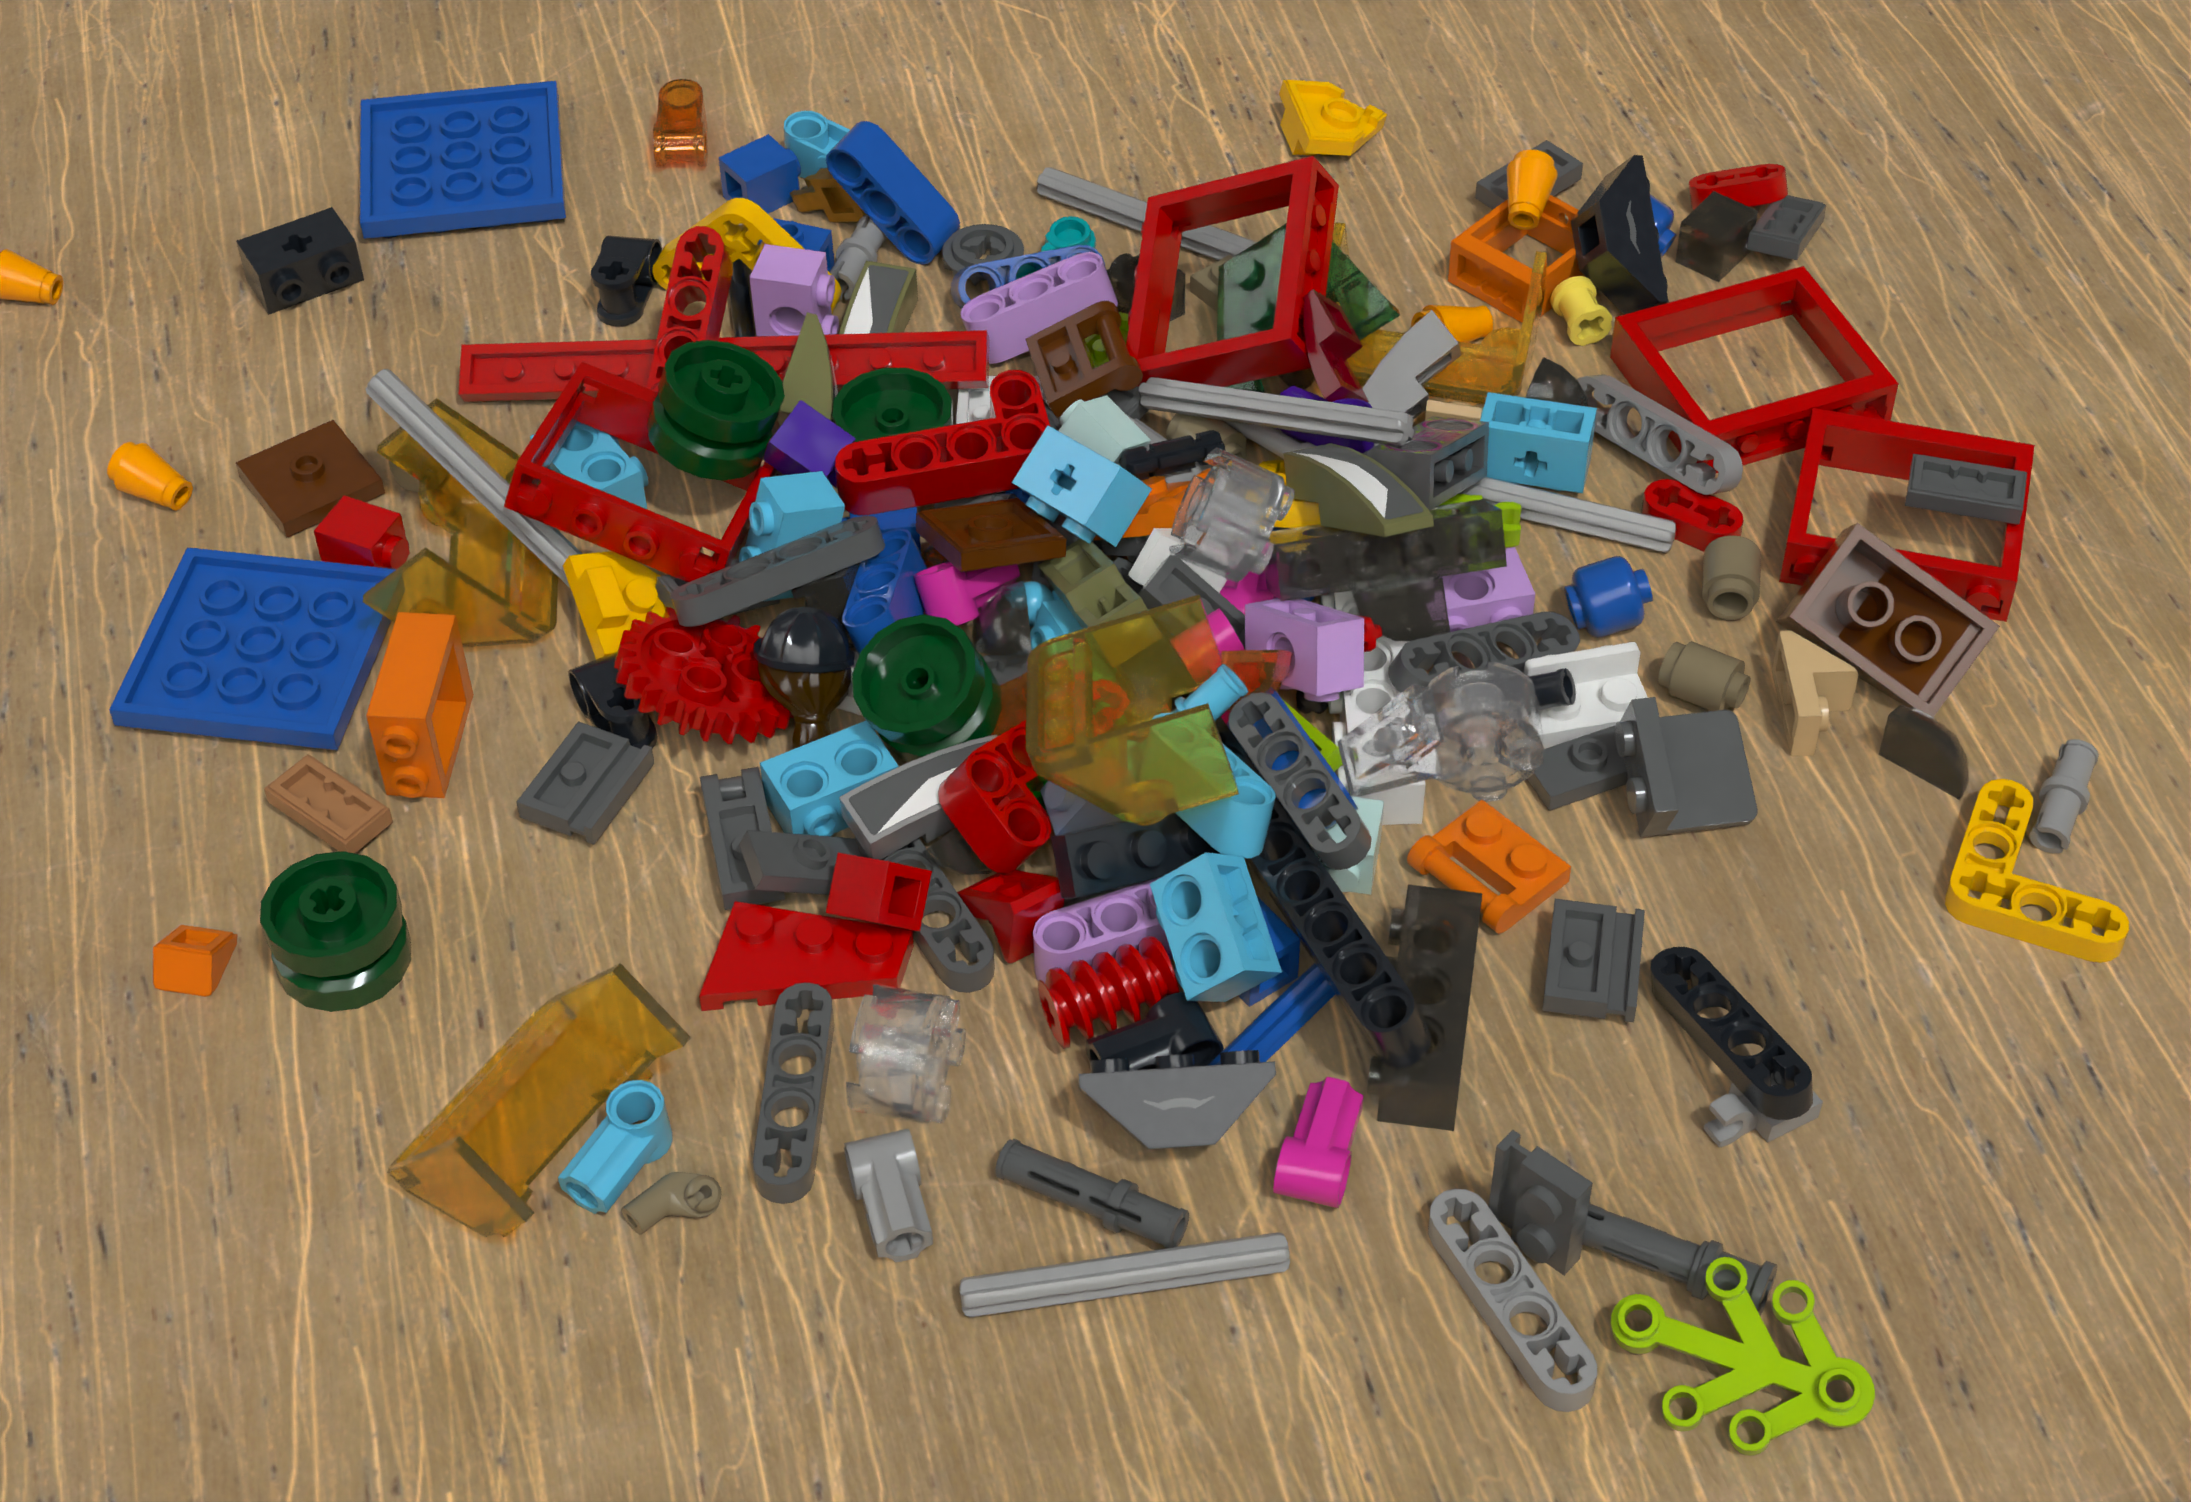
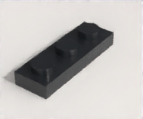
[1051,809,1221,898]

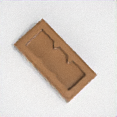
[264,754,393,853]

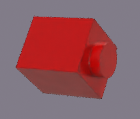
[314,495,410,570]
[826,852,932,932]

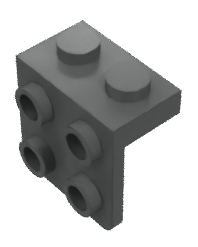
[1615,697,1758,837]

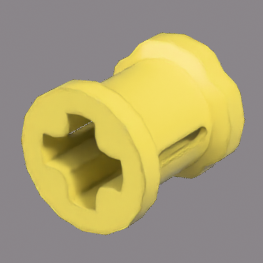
[1550,276,1612,346]

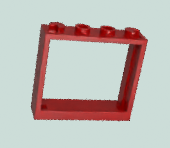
[1126,156,1339,387]
[1610,266,1899,473]
[504,361,777,582]
[1779,408,2035,622]

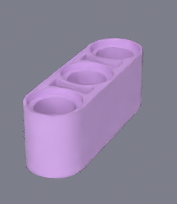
[960,252,1118,364]
[1033,877,1173,983]

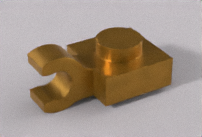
[790,168,870,222]

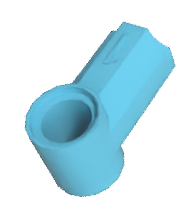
[558,1080,673,1215]

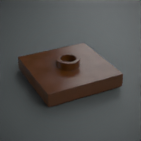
[235,420,385,538]
[916,498,1066,572]

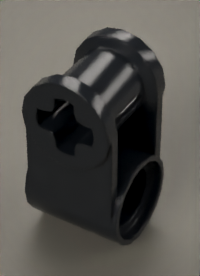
[591,235,662,326]
[568,652,658,749]

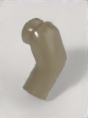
[621,1172,722,1234]

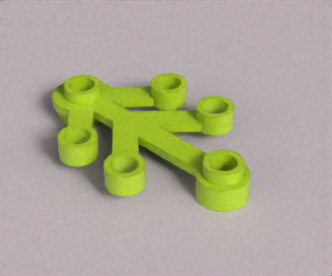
[1611,1257,1875,1456]

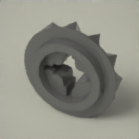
[942,224,1024,286]

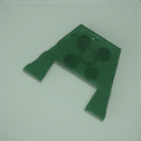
[1217,224,1400,393]

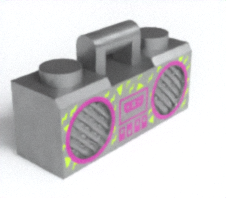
[1362,416,1489,511]

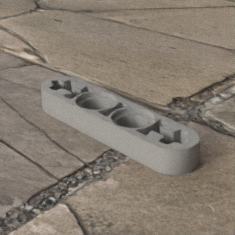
[1568,374,1743,495]
[1428,1189,1597,1412]

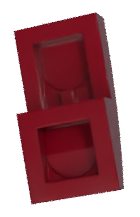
[1303,289,1369,402]

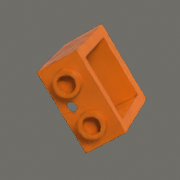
[1448,195,1585,327]
[366,612,474,798]

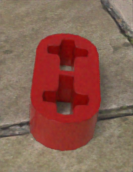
[1689,164,1788,213]
[1641,479,1744,552]

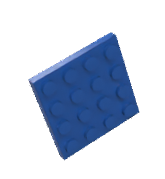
[360,81,566,239]
[109,547,406,750]

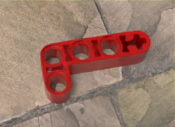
[646,226,733,393]
[835,370,1050,515]
[938,677,1132,873]

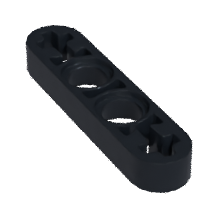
[1650,947,1813,1120]

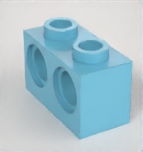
[530,421,649,509]
[760,721,899,836]
[1150,853,1282,1002]

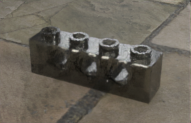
[1261,499,1507,601]
[1367,884,1482,1131]

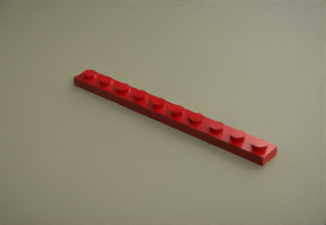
[458,330,990,402]

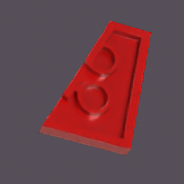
[699,901,914,1011]

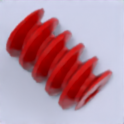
[1038,936,1179,1049]

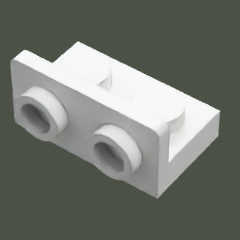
[1523,642,1648,750]

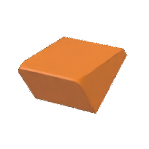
[153,925,237,997]

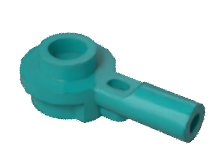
[1016,216,1096,280]

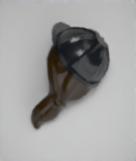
[753,606,855,749]

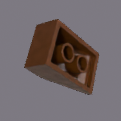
[1776,523,2000,720]

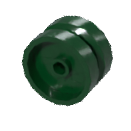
[647,340,785,481]
[832,368,953,442]
[852,614,1002,763]
[260,851,411,1012]

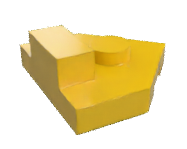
[1279,80,1387,156]
[562,551,666,659]

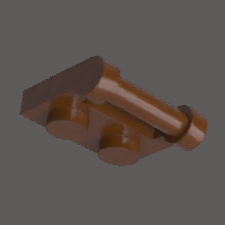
[1025,301,1143,418]

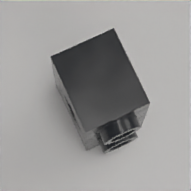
[236,207,364,315]

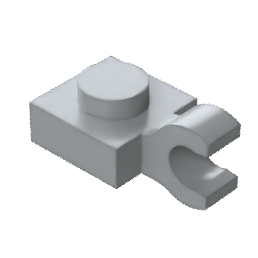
[1703,1072,1823,1147]

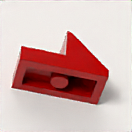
[957,870,1065,964]

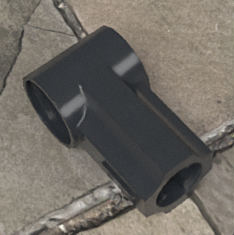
[1086,992,1224,1071]

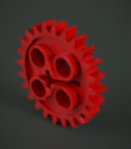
[614,607,794,744]

